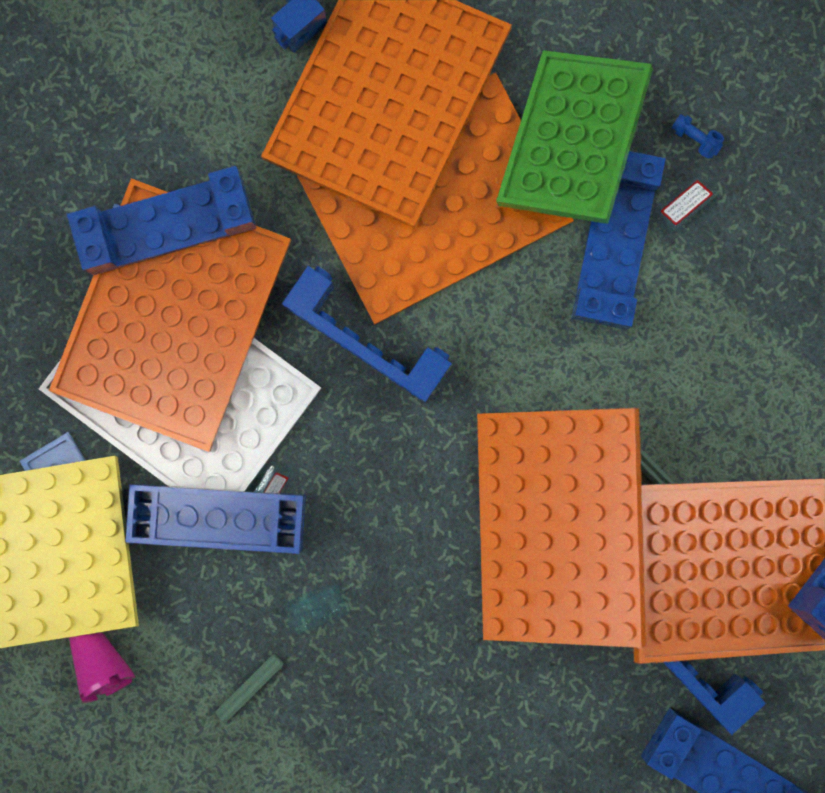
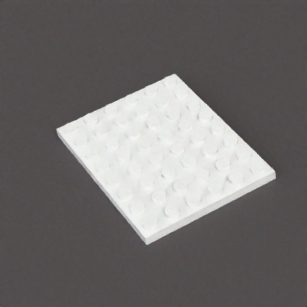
[39,338,322,492]

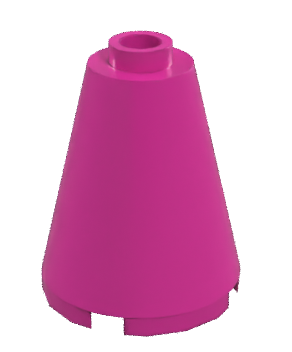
[69,632,135,703]

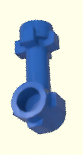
[672,114,724,159]

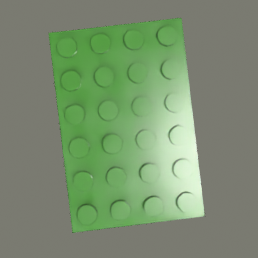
[496,50,653,224]

